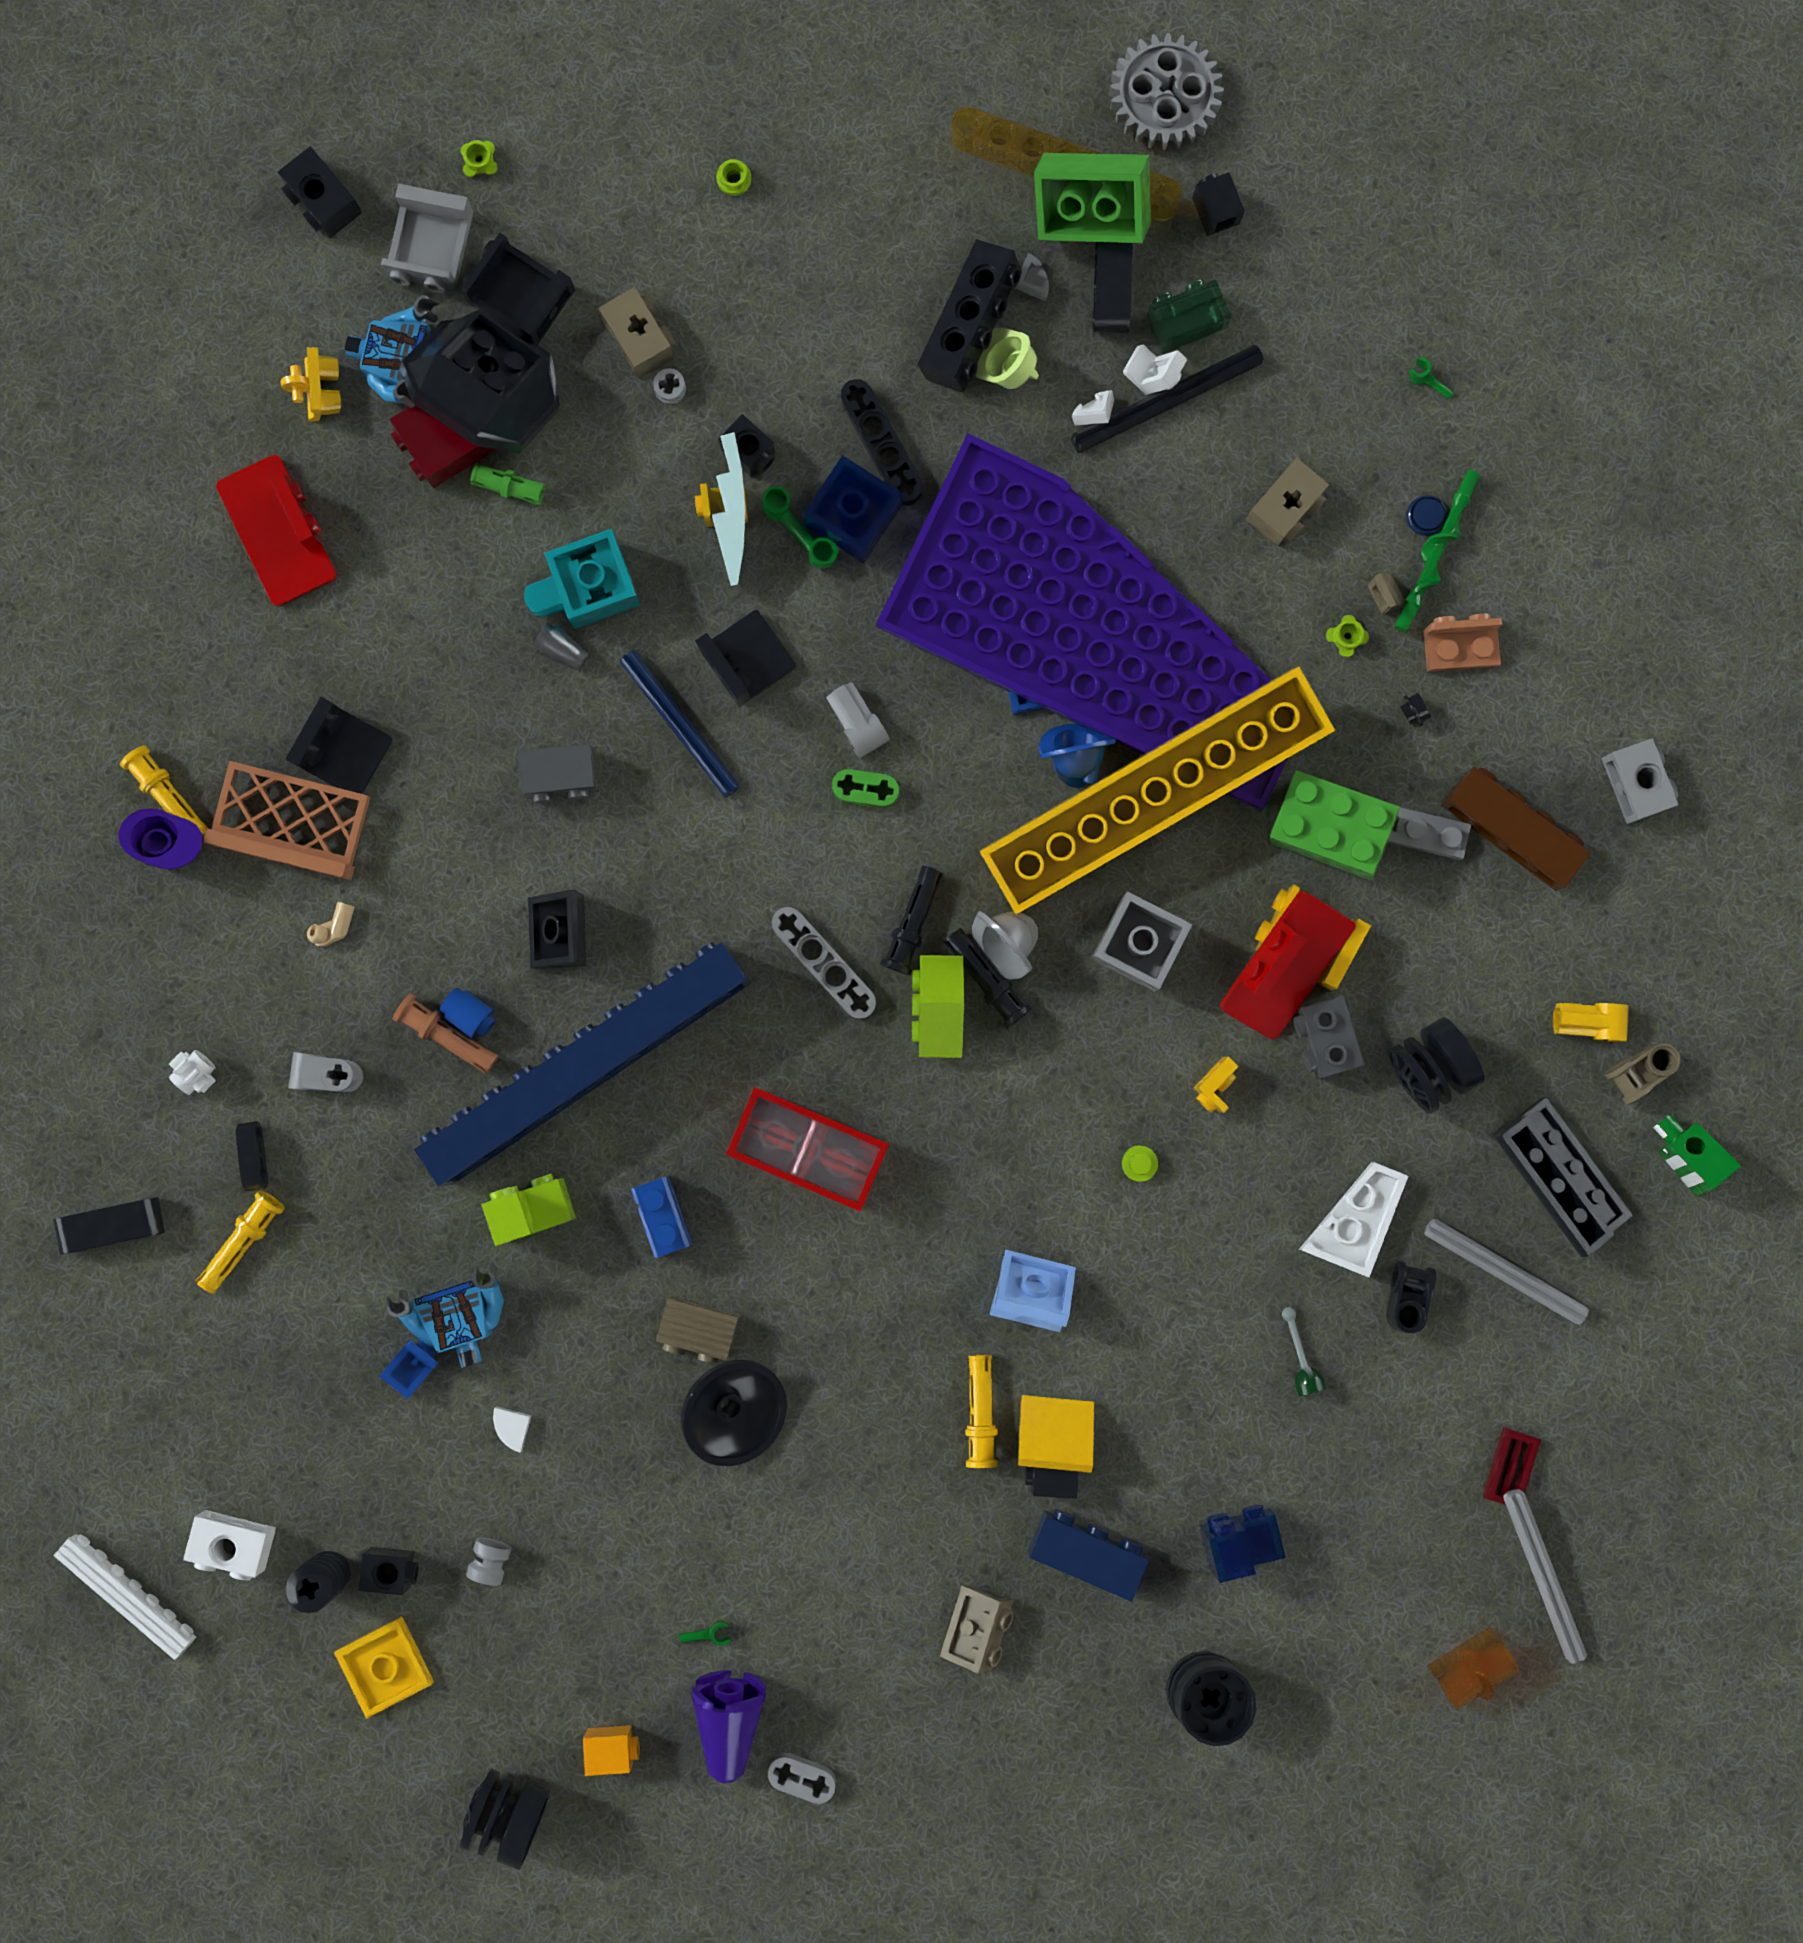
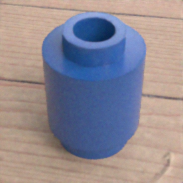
[440,987,496,1039]

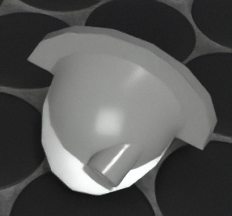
[972,911,1038,980]

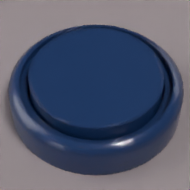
[1406,495,1448,536]

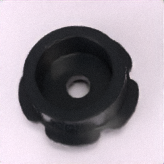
[1400,692,1431,726]

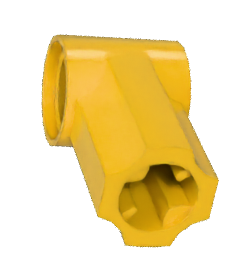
[1553,1003,1629,1042]

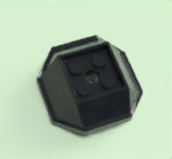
[399,310,560,454]

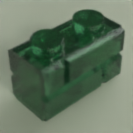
[1147,279,1231,354]

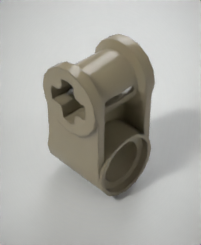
[1604,1044,1681,1104]

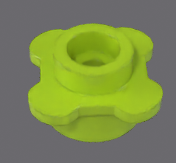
[460,140,498,178]
[1326,615,1369,658]

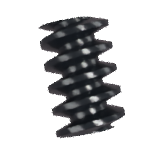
[286,1551,351,1614]

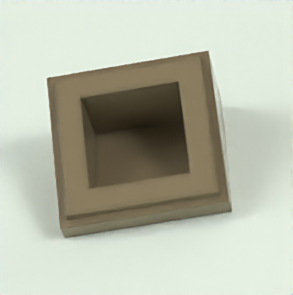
[1368,573,1405,615]

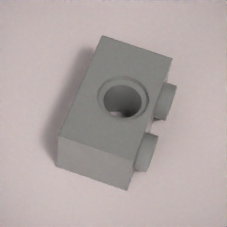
[1602,738,1679,824]

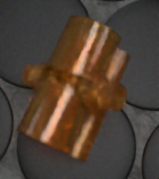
[1427,1627,1520,1710]

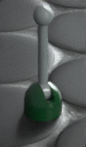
[1282,1307,1327,1396]

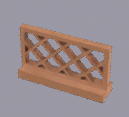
[203,761,370,880]

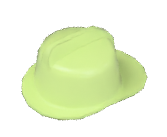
[975,328,1039,389]

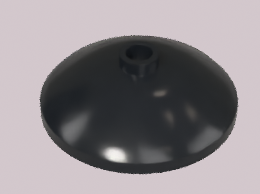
[681,1359,787,1466]

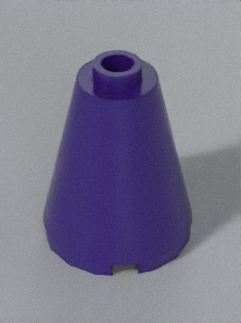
[691,1670,766,1783]

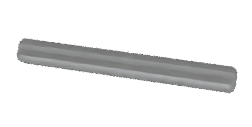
[1424,1219,1589,1325]
[1503,1489,1587,1664]

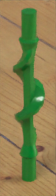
[1394,470,1480,633]

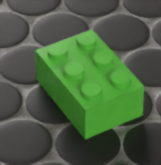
[1034,153,1151,243]
[1270,770,1400,881]

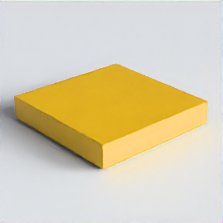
[1018,1395,1094,1473]
[334,1616,434,1719]

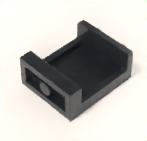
[461,233,575,345]

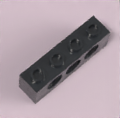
[917,239,1022,393]

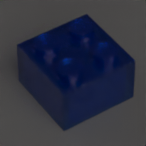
[803,455,902,564]

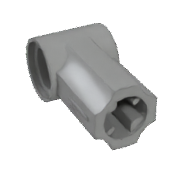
[826,682,890,759]

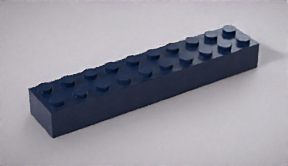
[414,942,751,1187]

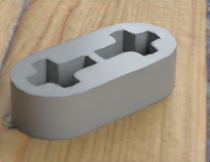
[768,1753,836,1804]

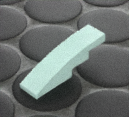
[712,432,745,586]

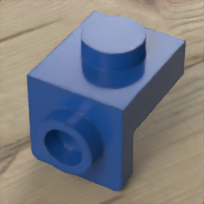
[379,1340,438,1399]

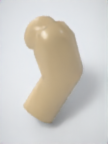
[307,902,355,947]

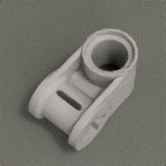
[288,1052,364,1092]

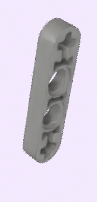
[772,907,876,1019]

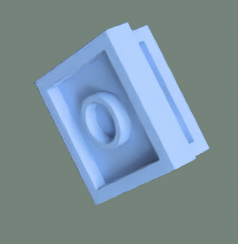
[990,1250,1076,1333]

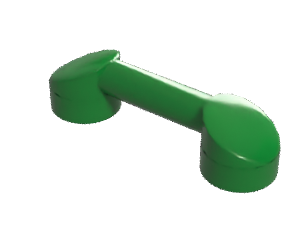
[762,486,838,569]

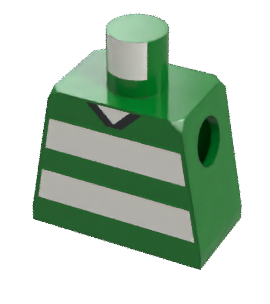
[1653,1113,1741,1196]

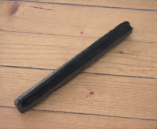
[1071,345,1264,453]

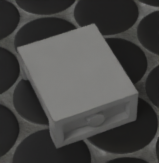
[381,184,474,293]

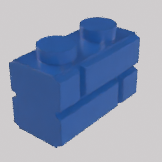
[631,1176,693,1258]

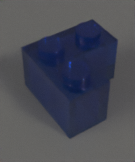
[1199,1505,1286,1583]

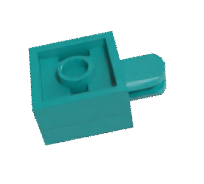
[524,528,641,629]

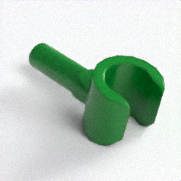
[1409,357,1454,399]
[679,1620,731,1646]

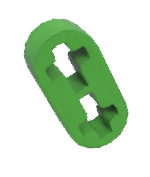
[832,769,899,808]

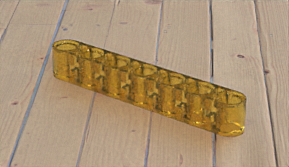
[951,107,1182,222]

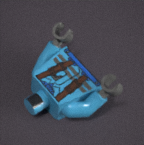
[345,295,439,408]
[386,1263,504,1368]

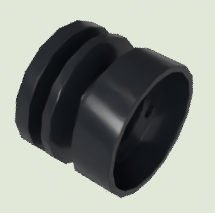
[1388,1017,1485,1114]
[1166,1651,1257,1747]
[460,1769,550,1870]

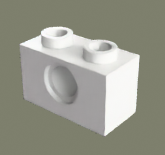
[183,1510,276,1580]

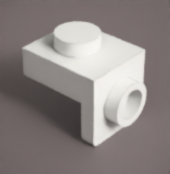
[1123,345,1187,395]

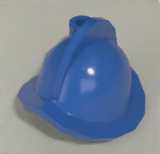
[1038,724,1116,788]

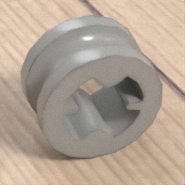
[653,368,686,404]

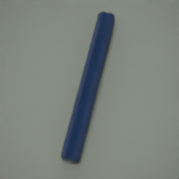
[620,650,739,797]

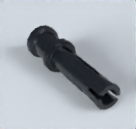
[880,866,943,975]
[943,928,1032,1029]

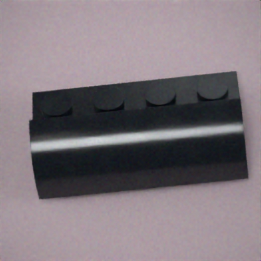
[1493,1097,1633,1257]

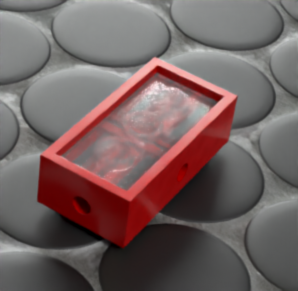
[725,1087,889,1212]

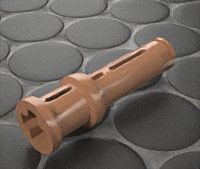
[392,993,499,1075]

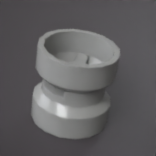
[466,1537,512,1586]

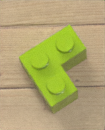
[912,955,964,1058]
[481,1174,577,1246]

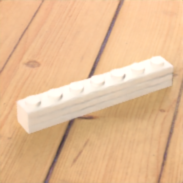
[54,1534,196,1660]

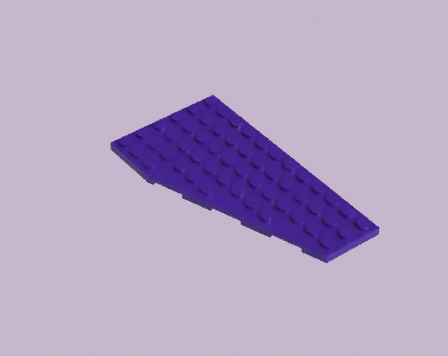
[876,433,1288,811]

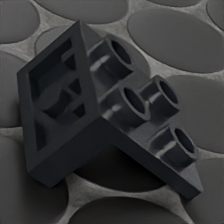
[695,610,796,707]
[285,697,393,794]

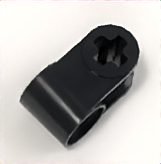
[1386,1260,1436,1333]

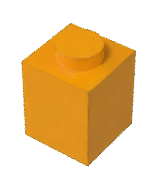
[583,1725,640,1776]

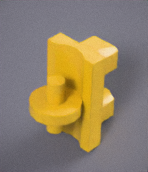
[281,347,341,422]

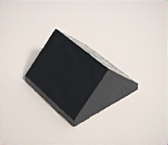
[528,890,586,969]

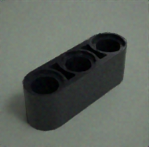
[1093,242,1133,333]
[53,1197,165,1255]

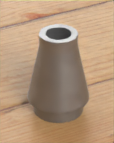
[533,622,588,671]

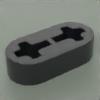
[236,1121,268,1192]

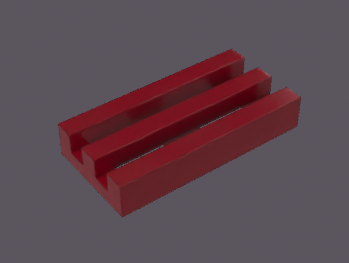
[1482,1427,1541,1505]

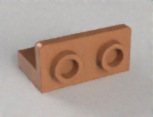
[1423,613,1503,672]

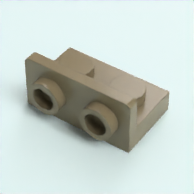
[940,1585,1013,1674]

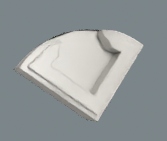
[1072,390,1114,426]
[493,1406,532,1452]

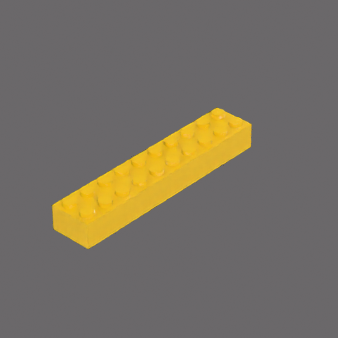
[979,667,1335,915]

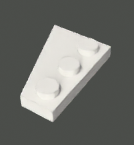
[1299,1162,1408,1277]

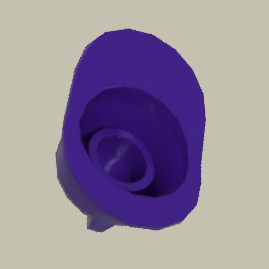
[118,808,203,870]

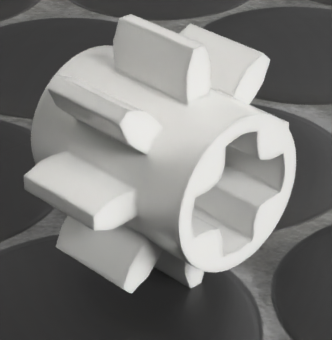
[169,1050,216,1095]

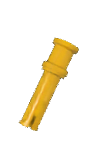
[120,745,209,839]
[195,1190,285,1294]
[965,1355,998,1468]

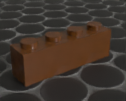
[1441,766,1591,891]

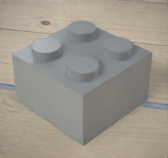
[1091,891,1192,992]

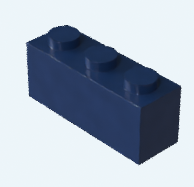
[1028,1509,1149,1602]

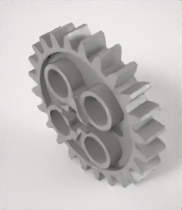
[1109,33,1224,150]

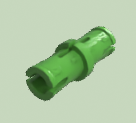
[470,463,546,506]

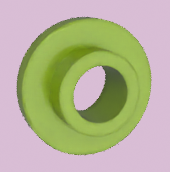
[716,159,751,196]

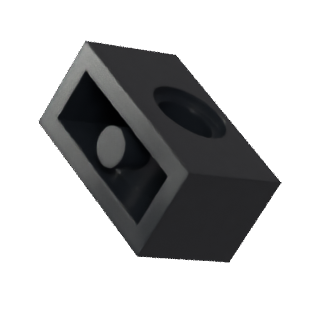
[278,146,363,238]

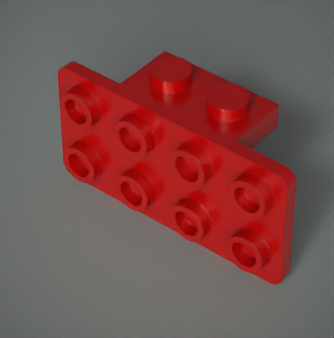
[216,455,337,607]
[1220,891,1356,1040]

